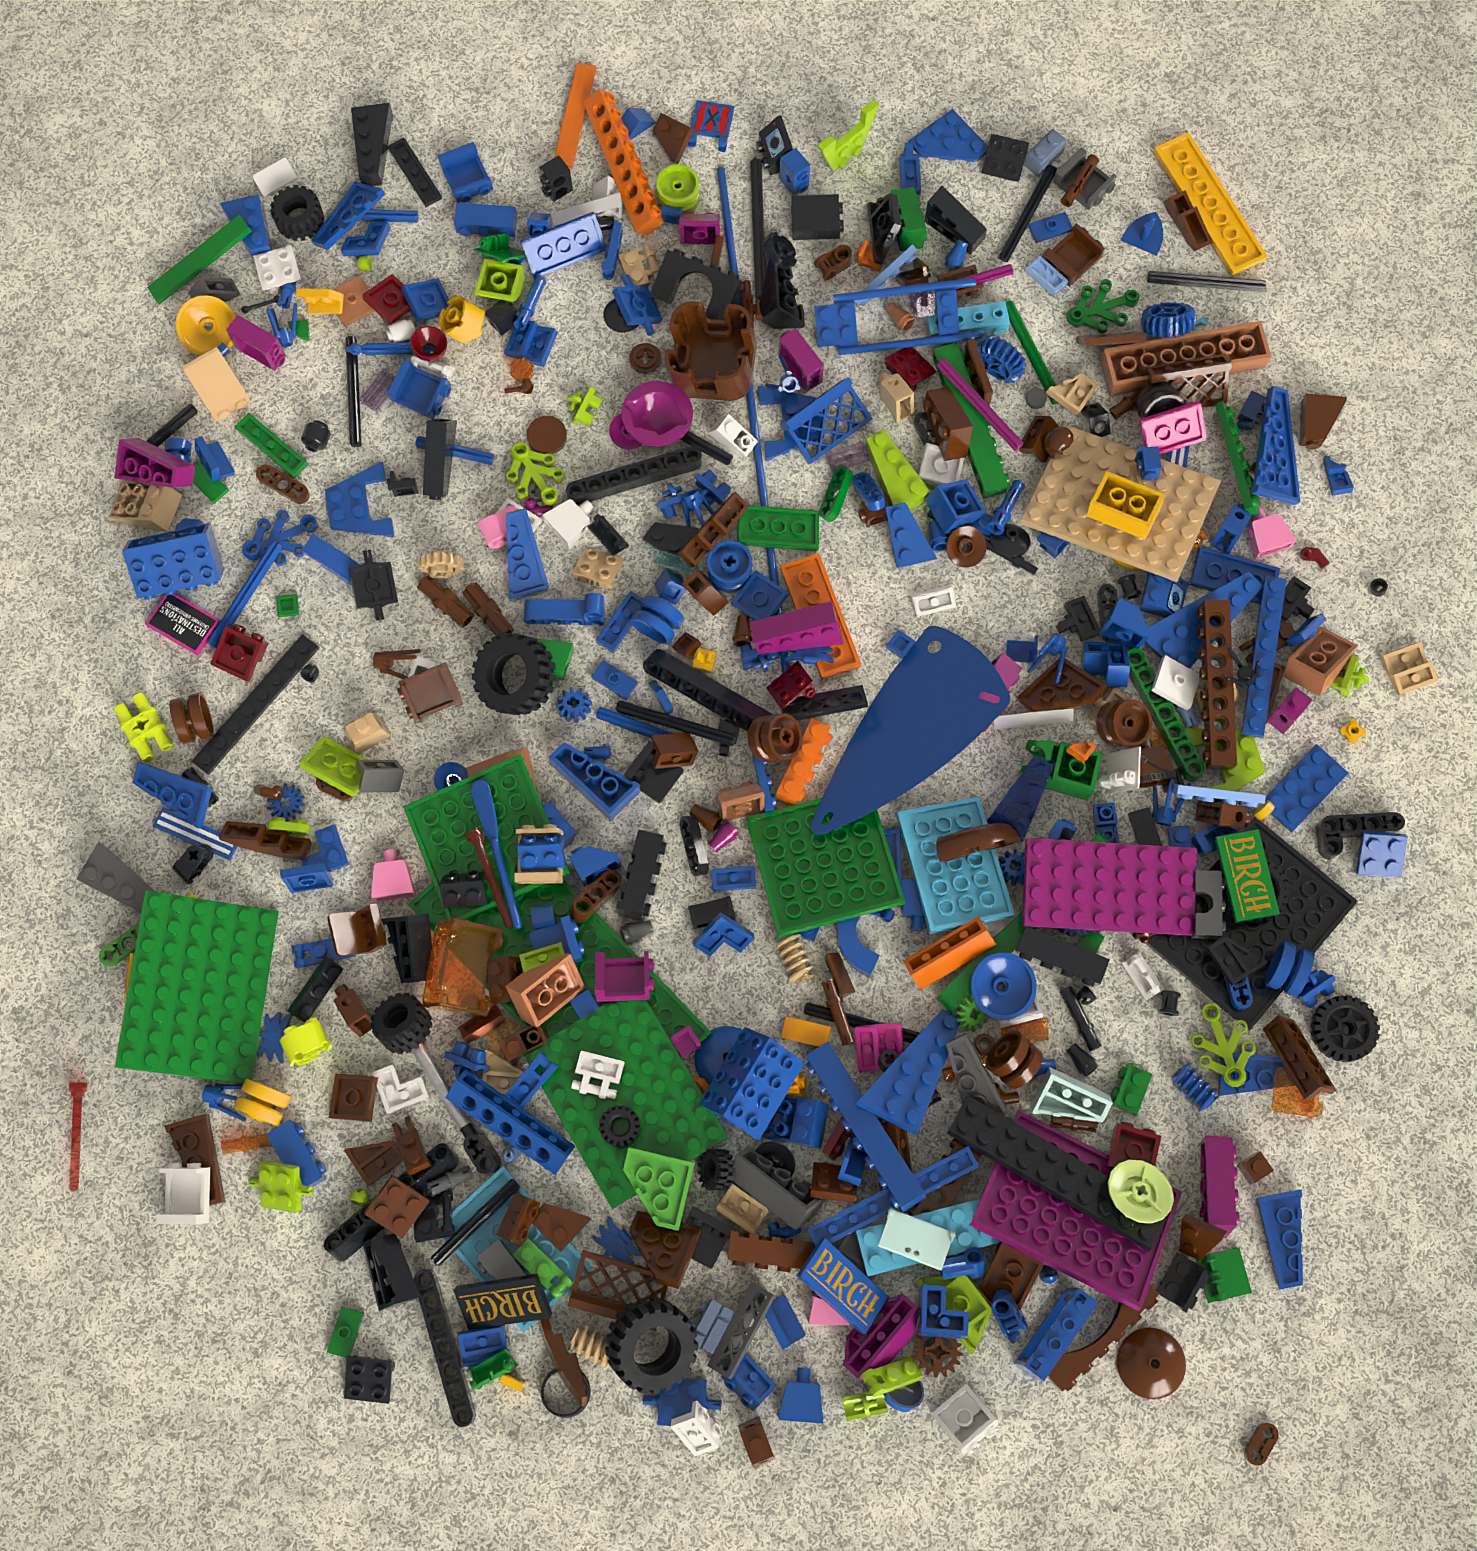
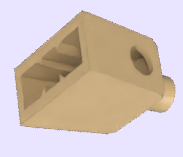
[878,372,914,423]
[345,712,391,754]

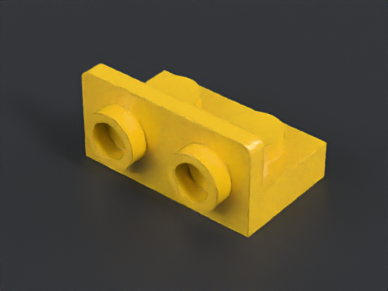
[296,288,344,314]

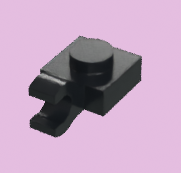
[718,718,740,757]

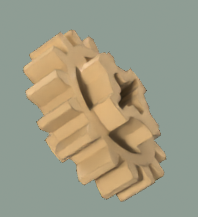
[418,551,464,579]

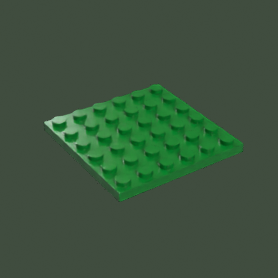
[403,754,571,926]
[746,798,905,938]

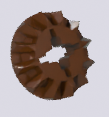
[629,343,661,374]

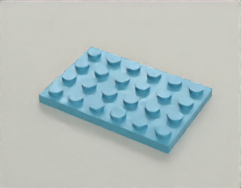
[896,797,1015,934]
[438,1166,593,1332]

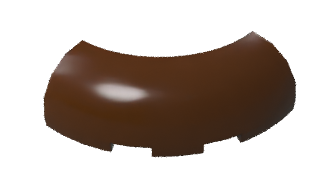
[936,822,1021,862]

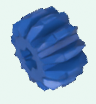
[556,687,592,723]
[998,849,1025,886]

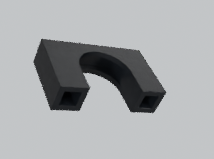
[650,248,743,320]

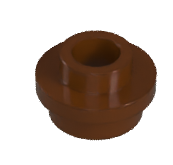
[973,1034,995,1056]

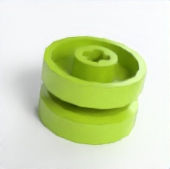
[656,164,700,214]

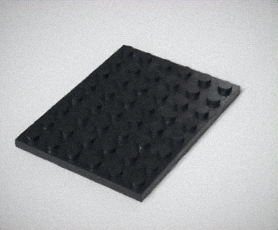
[1146,817,1358,1031]

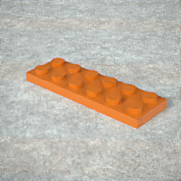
[780,553,861,680]

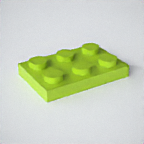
[299,736,368,797]

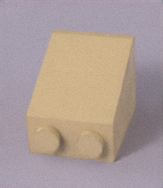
[181,347,250,421]

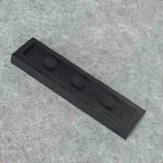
[387,138,442,208]

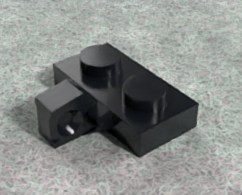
[1281,576,1315,621]
[1056,596,1100,642]

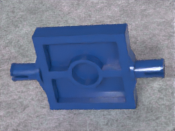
[612,274,663,336]
[643,1378,722,1426]

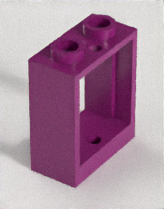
[226,315,286,371]
[779,328,824,392]

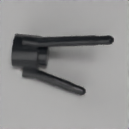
[1226,647,1260,688]

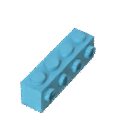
[925,301,1010,344]

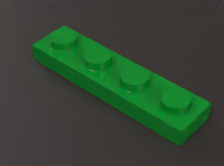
[234,413,308,478]

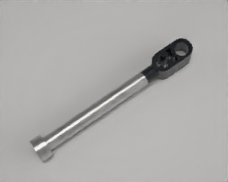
[411,1042,501,1174]

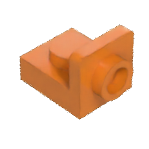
[856,239,887,272]

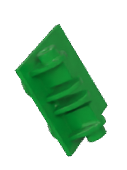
[473,232,525,263]
[1196,1247,1252,1303]

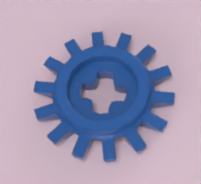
[267,784,305,821]

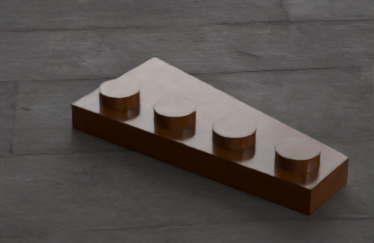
[164,1114,226,1207]

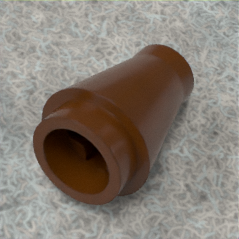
[732,615,753,647]
[689,804,722,832]

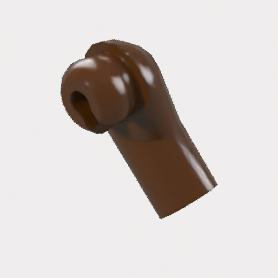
[994,1083,1019,1105]

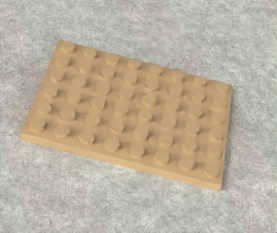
[1021,425,1221,582]

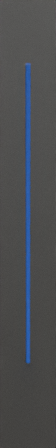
[717,167,790,674]

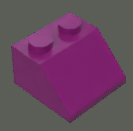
[679,212,720,245]

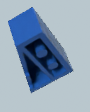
[220,195,272,260]

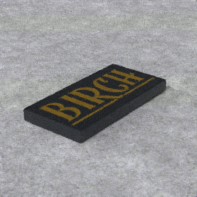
[453,1274,552,1330]

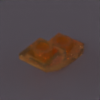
[1001,1018,1049,1042]

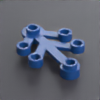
[242,510,318,566]

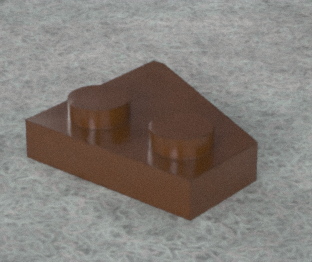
[653,113,694,164]
[1179,1214,1227,1260]

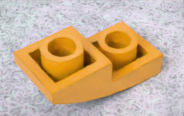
[780,1016,832,1047]

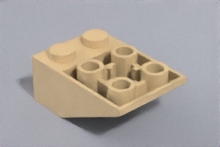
[108,481,182,532]

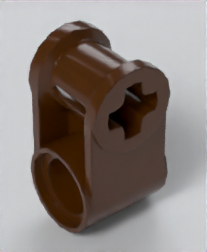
[814,245,852,281]

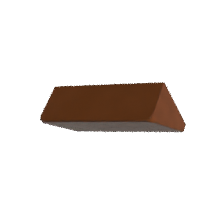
[824,952,856,998]

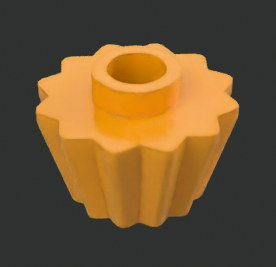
[786,1070,807,1098]

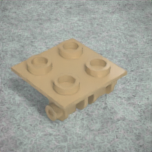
[572,547,624,590]

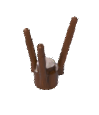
[373,649,421,679]

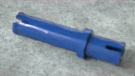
[514,276,546,330]

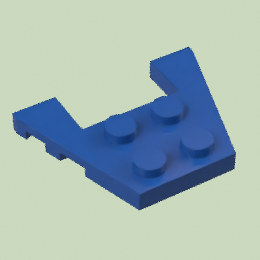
[758,386,824,461]
[325,462,395,537]

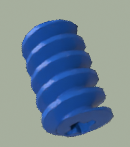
[1172,1061,1221,1112]

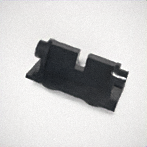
[587,514,629,556]

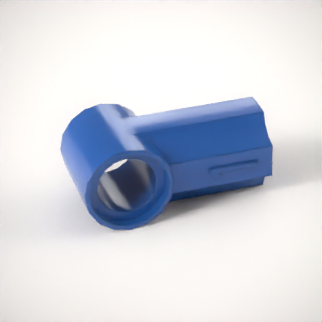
[940,1247,985,1279]

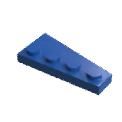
[1218,1053,1296,1096]

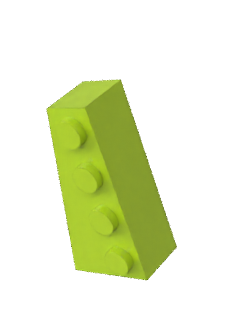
[865,429,930,511]

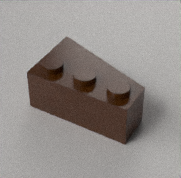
[923,387,973,461]

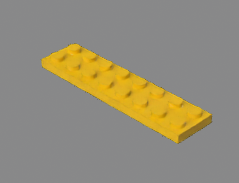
[1153,132,1268,276]

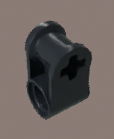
[172,844,214,884]

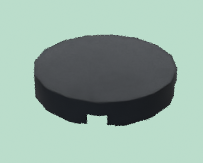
[764,232,797,270]

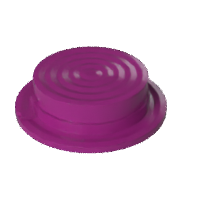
[621,381,693,446]

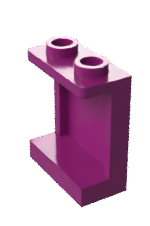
[595,951,654,1002]

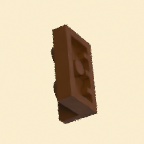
[496,1192,540,1246]

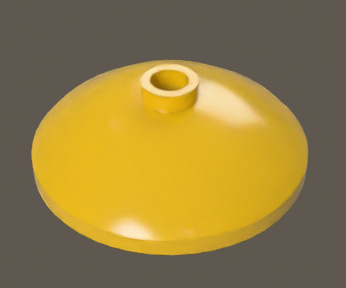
[176,296,236,356]

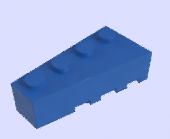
[549,743,640,821]

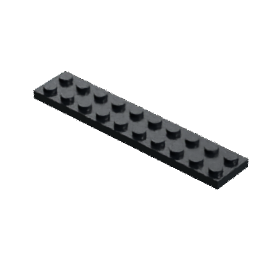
[947,1095,1165,1252]

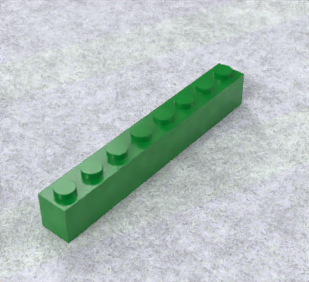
[932,342,1010,499]

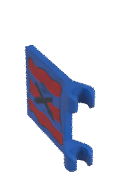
[688,100,735,152]

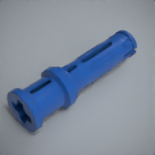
[986,480,1025,535]

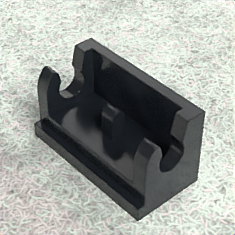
[688,896,735,929]

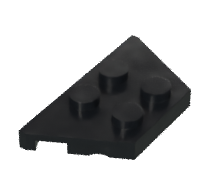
[867,193,901,265]

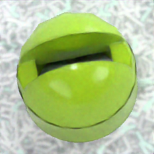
[356,255,372,272]
[349,1188,369,1207]

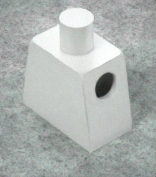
[542,499,594,549]

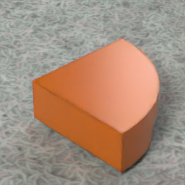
[1066,742,1097,764]

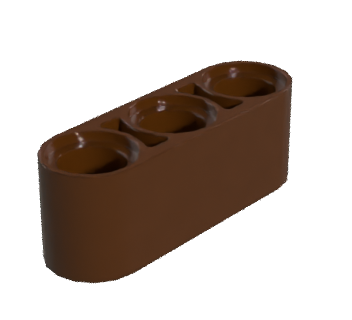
[569,870,622,923]

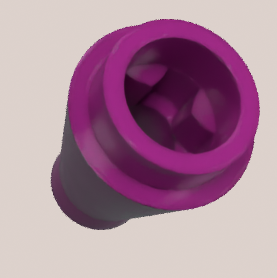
[708,821,739,852]

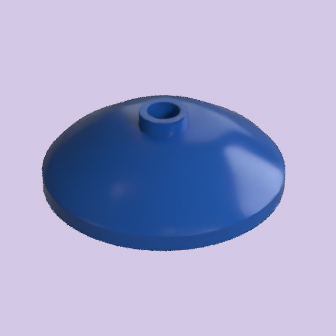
[970,953,1037,1019]
[694,1026,743,1085]

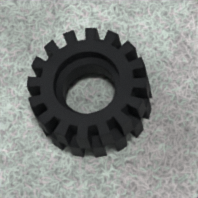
[599,1105,641,1148]
[698,1149,736,1190]

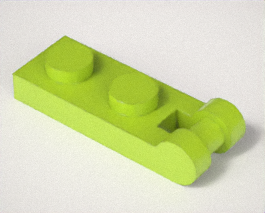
[861,1356,923,1397]

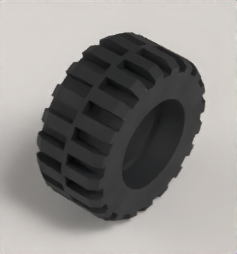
[471,633,556,715]
[605,1297,698,1394]

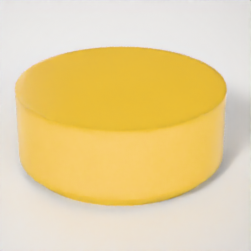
[1253,800,1275,820]

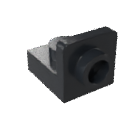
[387,471,419,497]

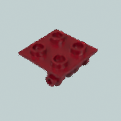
[885,347,937,391]
[766,661,815,710]

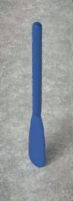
[471,780,522,929]

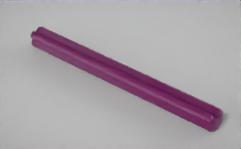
[937,359,1024,451]

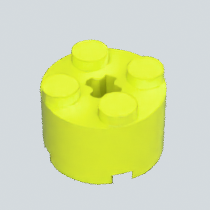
[280,1017,332,1066]

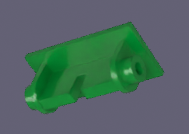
[466,1348,518,1390]

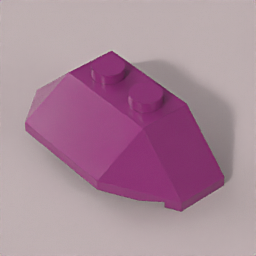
[843,1294,920,1381]

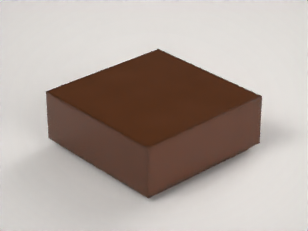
[672,632,702,659]

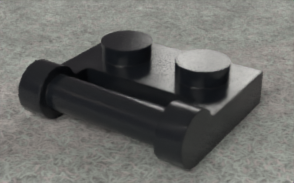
[414,1190,455,1243]

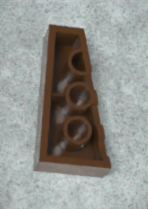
[727,1231,815,1272]

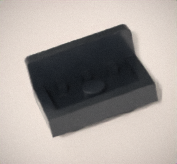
[439,870,488,908]

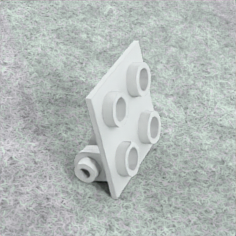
[253,245,301,294]
[1097,747,1141,794]

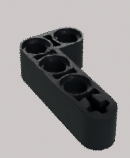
[1316,812,1405,860]

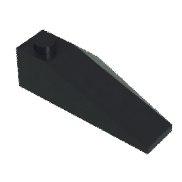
[760,259,805,329]

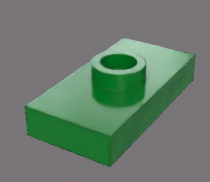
[327,1307,364,1358]

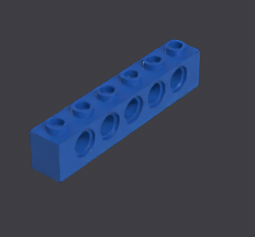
[445,1069,575,1175]

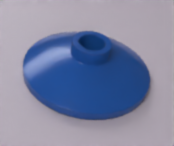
[434,762,468,791]

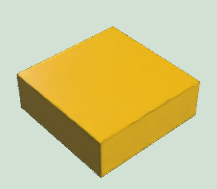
[499,1373,525,1392]

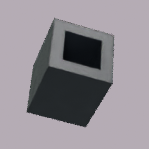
[485,300,518,336]

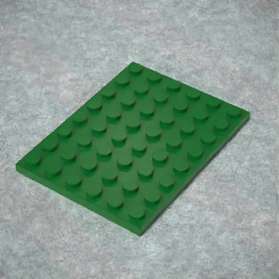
[114,890,279,1084]
[523,1000,729,1209]

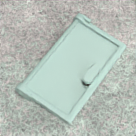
[878,1207,955,1270]

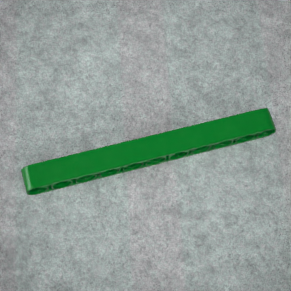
[936,833,1110,1014]

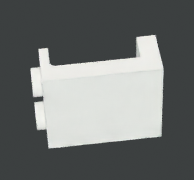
[156,1163,210,1225]

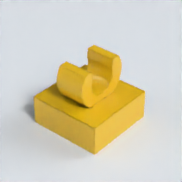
[691,648,717,673]

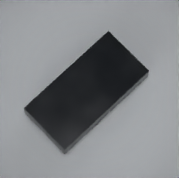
[1128,807,1162,846]

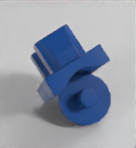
[694,469,731,506]
[656,483,691,519]
[740,644,779,672]
[1295,969,1336,1008]
[444,1041,489,1079]

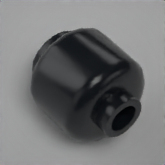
[301,420,331,452]

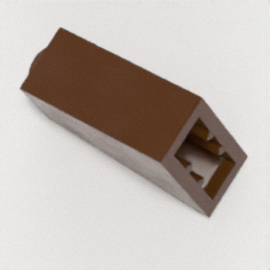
[1300,393,1347,450]

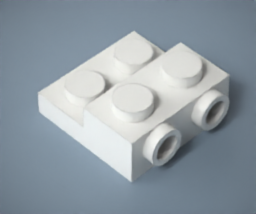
[931,1383,998,1455]

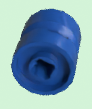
[164,438,192,464]

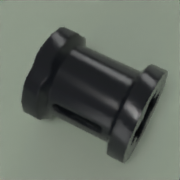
[1117,574,1141,600]
[1159,990,1181,1016]

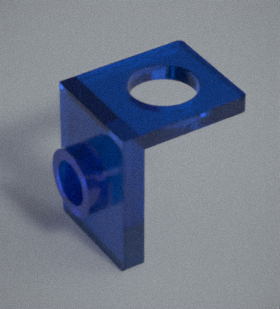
[1006,635,1038,663]

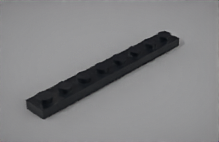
[192,634,319,775]

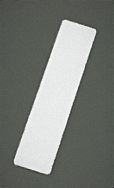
[554,193,621,226]
[994,708,1074,729]

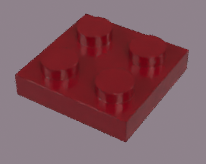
[362,274,411,325]

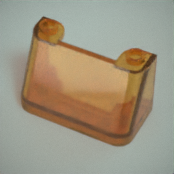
[422,918,503,1017]

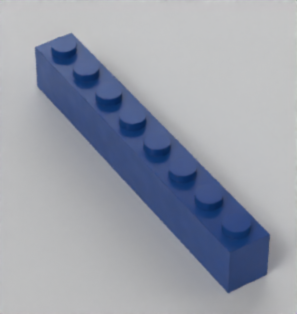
[805,1042,926,1212]

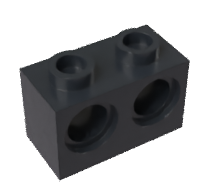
[539,155,573,202]

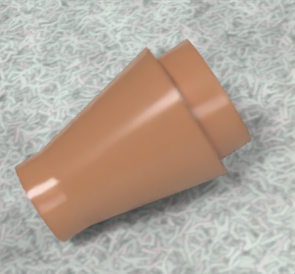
[886,303,915,331]

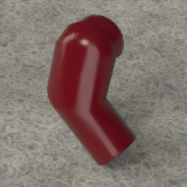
[1300,547,1330,569]

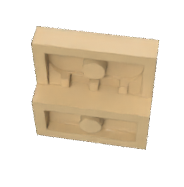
[1380,642,1438,695]

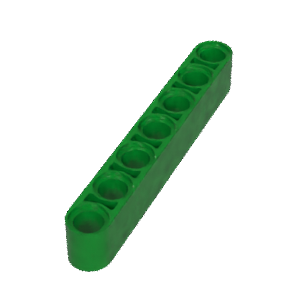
[1128,648,1205,782]

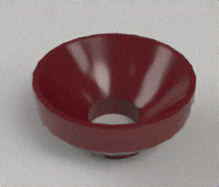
[410,326,448,361]

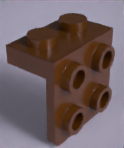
[327,903,387,957]

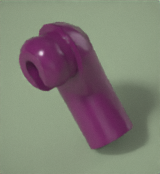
[524,498,553,517]

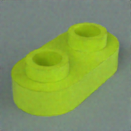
[267,817,311,835]

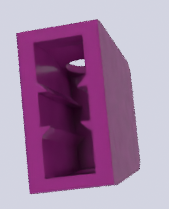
[1268,687,1313,734]

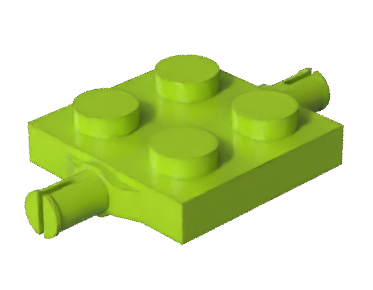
[248,1161,314,1213]

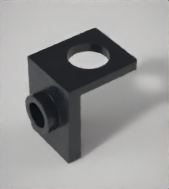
[1080,402,1111,437]

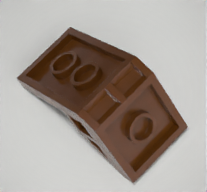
[978,1241,1044,1310]

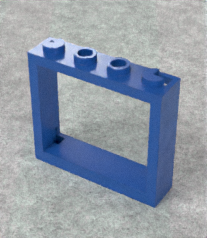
[1014,1288,1098,1381]

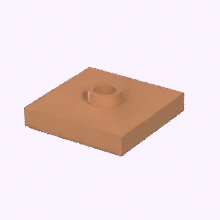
[333,275,375,327]

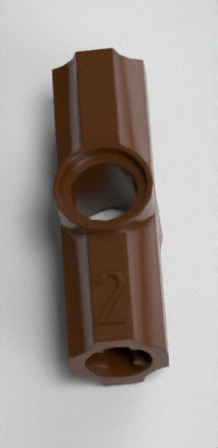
[417,575,474,628]
[462,582,514,636]

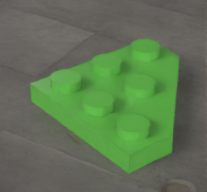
[623,1147,695,1231]

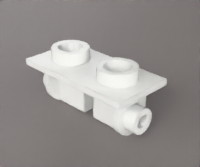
[411,355,455,381]
[1122,952,1164,1001]

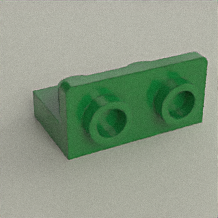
[1110,1062,1152,1116]

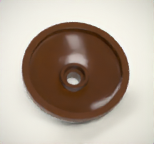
[1117,1328,1186,1399]

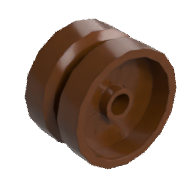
[169,692,214,744]
[1096,699,1152,747]
[747,713,802,762]
[986,1030,1043,1089]

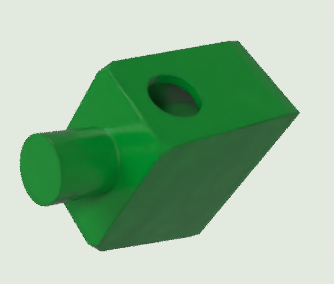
[535,638,574,686]

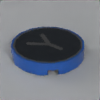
[883,1381,924,1412]

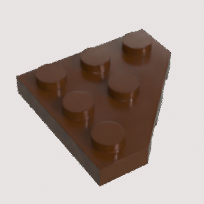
[1017,658,1108,712]
[629,1210,702,1289]

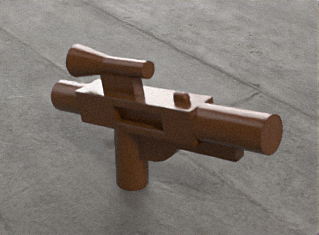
[738,280,763,328]

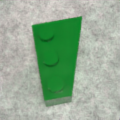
[891,187,927,251]

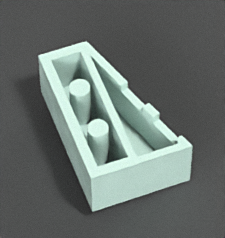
[1030,1067,1113,1122]

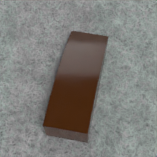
[1163,190,1213,251]

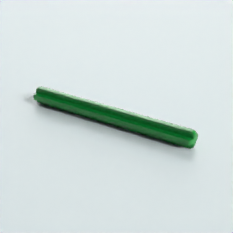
[1006,300,1058,405]

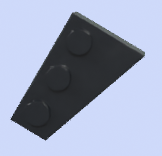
[381,914,436,983]
[363,1234,420,1311]

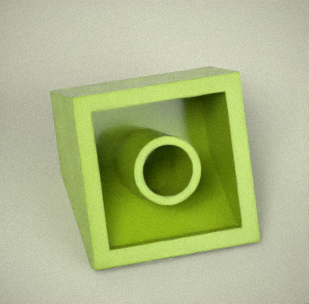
[474,259,525,302]

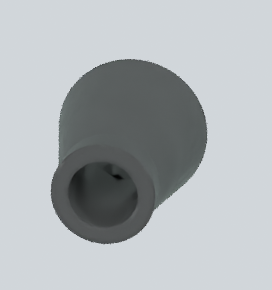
[620,920,654,944]

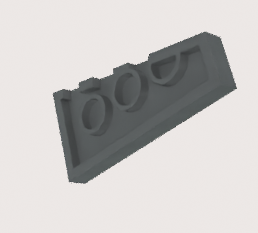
[946,1033,1009,1116]

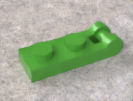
[512,1238,574,1300]

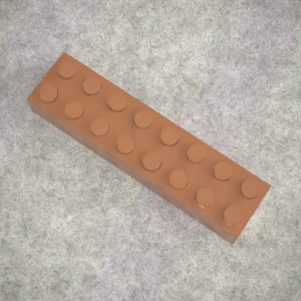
[1100,321,1272,396]

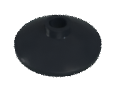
[603,299,639,333]
[990,524,1031,557]
[755,1142,796,1177]

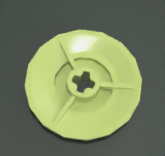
[1108,1160,1174,1223]

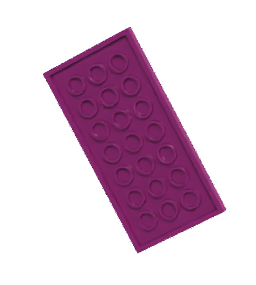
[1022,838,1197,936]

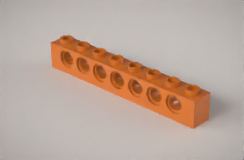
[583,88,664,235]

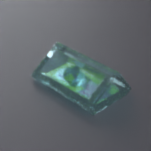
[654,550,699,575]

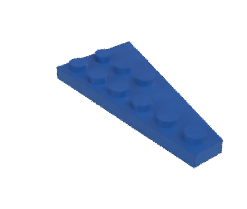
[1145,572,1263,669]
[855,1009,961,1135]

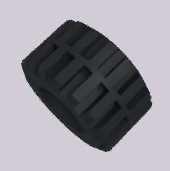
[270,185,324,241]
[370,993,432,1054]

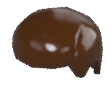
[1044,427,1073,459]

